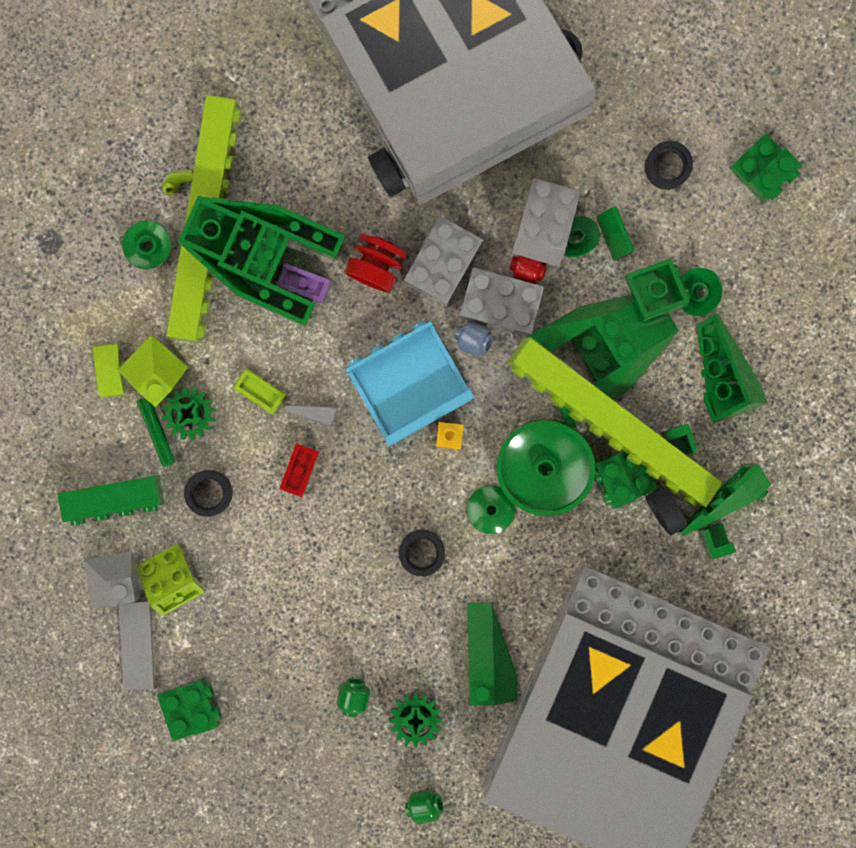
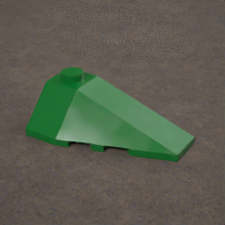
[697,314,767,423]
[677,463,771,536]
[467,602,518,706]

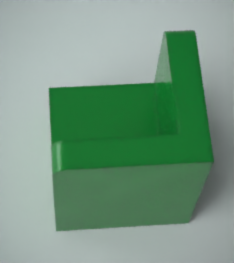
[661,424,698,455]
[699,523,736,559]

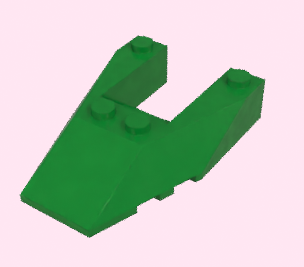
[178,196,345,328]
[517,295,679,426]

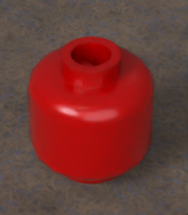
[510,255,547,284]

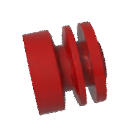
[344,234,407,293]

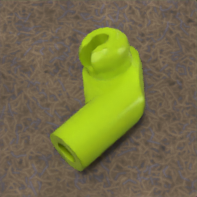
[162,169,194,196]

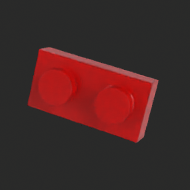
[279,443,320,497]

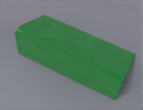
[597,206,634,261]

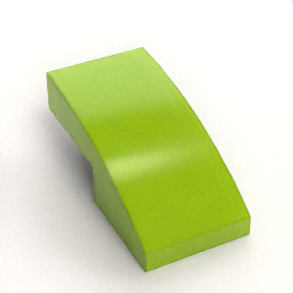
[93,343,125,397]

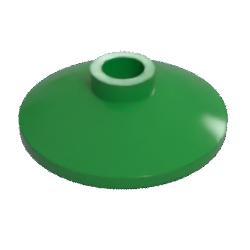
[563,216,600,258]
[122,221,171,270]
[680,267,723,316]
[466,485,515,534]

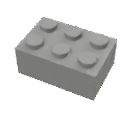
[512,178,581,267]
[404,216,483,307]
[459,268,544,337]

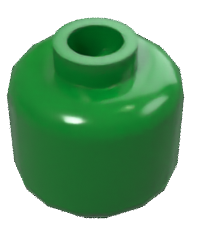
[336,678,370,717]
[405,789,444,825]

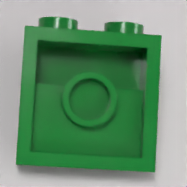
[729,133,802,203]
[624,258,690,321]
[594,451,658,509]
[157,677,222,742]

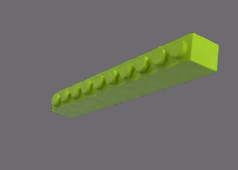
[166,95,241,343]
[506,338,722,507]

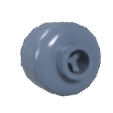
[455,321,493,356]

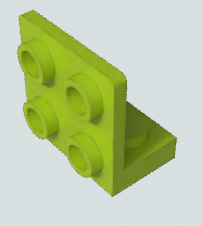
[136,544,205,616]

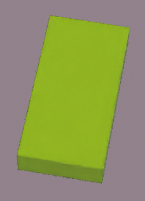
[233,368,287,415]

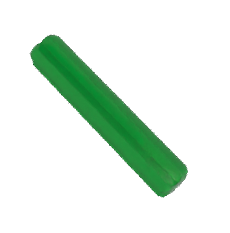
[137,398,175,467]

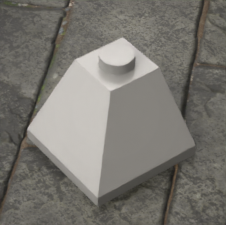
[84,551,141,608]

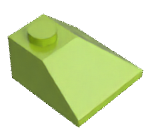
[118,334,188,407]

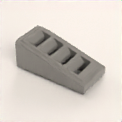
[284,405,338,427]

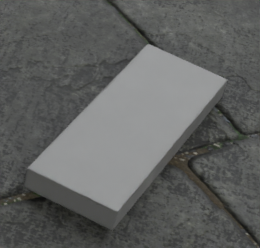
[119,601,155,690]

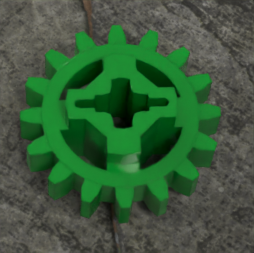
[162,387,216,440]
[389,692,442,748]

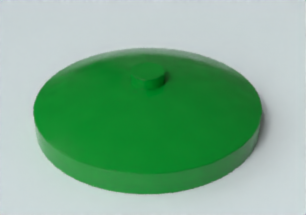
[496,419,595,516]

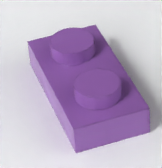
[276,263,331,304]

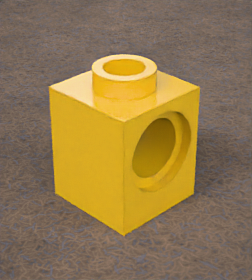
[436,422,463,449]

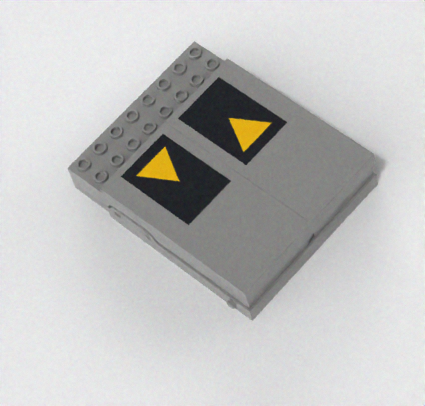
[306,0,596,206]
[482,563,770,848]

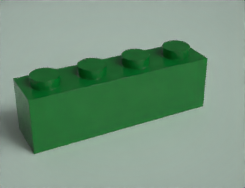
[57,476,164,526]

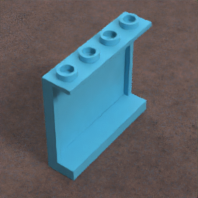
[345,320,475,447]

